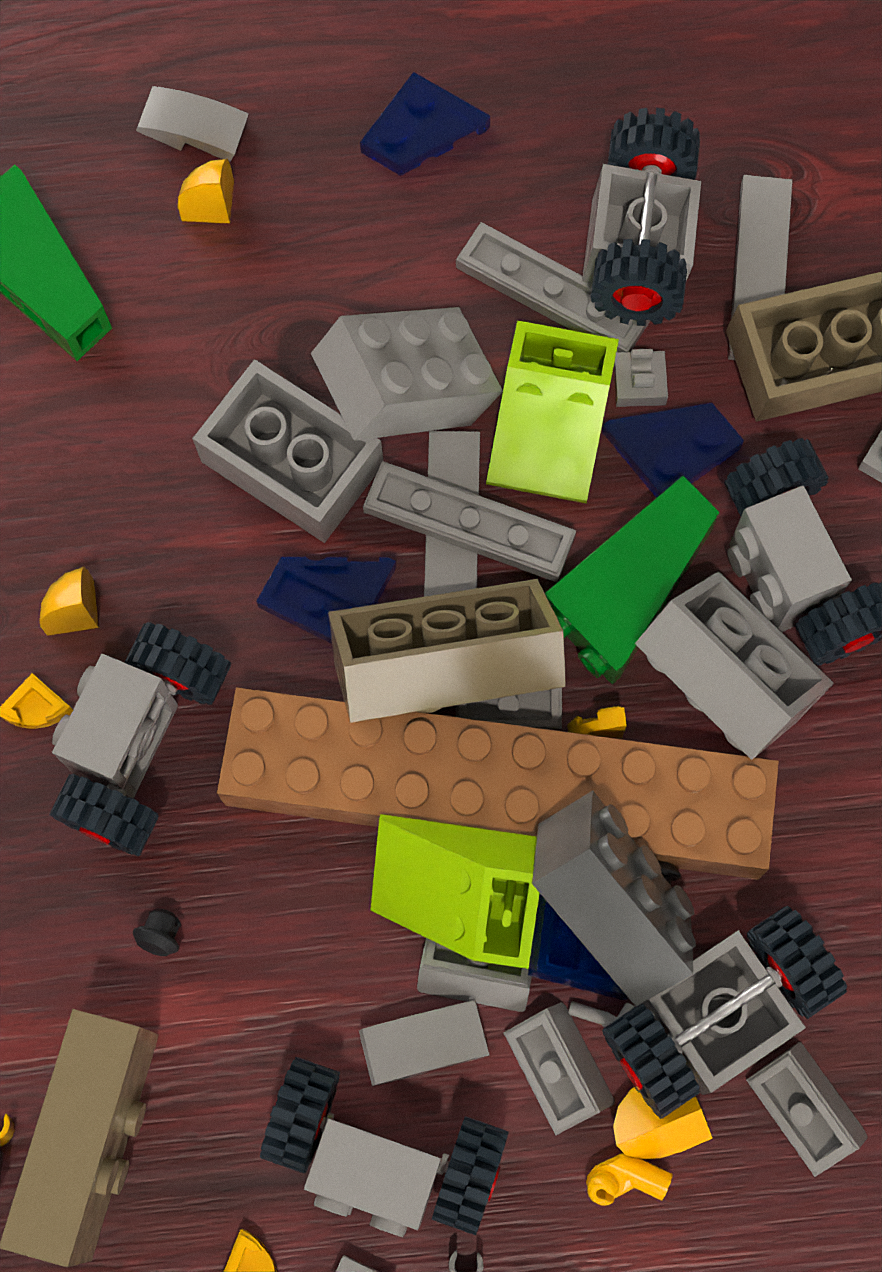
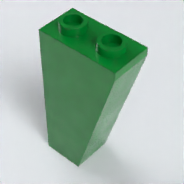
[0,164,112,361]
[545,476,719,685]

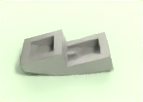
[136,86,249,162]
[359,1000,489,1086]

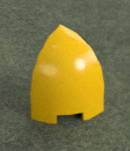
[177,158,234,223]
[40,567,99,636]
[613,1087,712,1159]

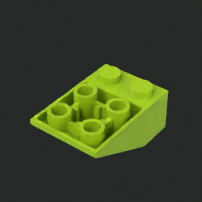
[486,321,619,504]
[370,814,539,969]

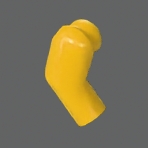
[586,1153,673,1206]

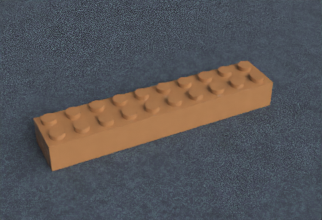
[217,687,779,880]

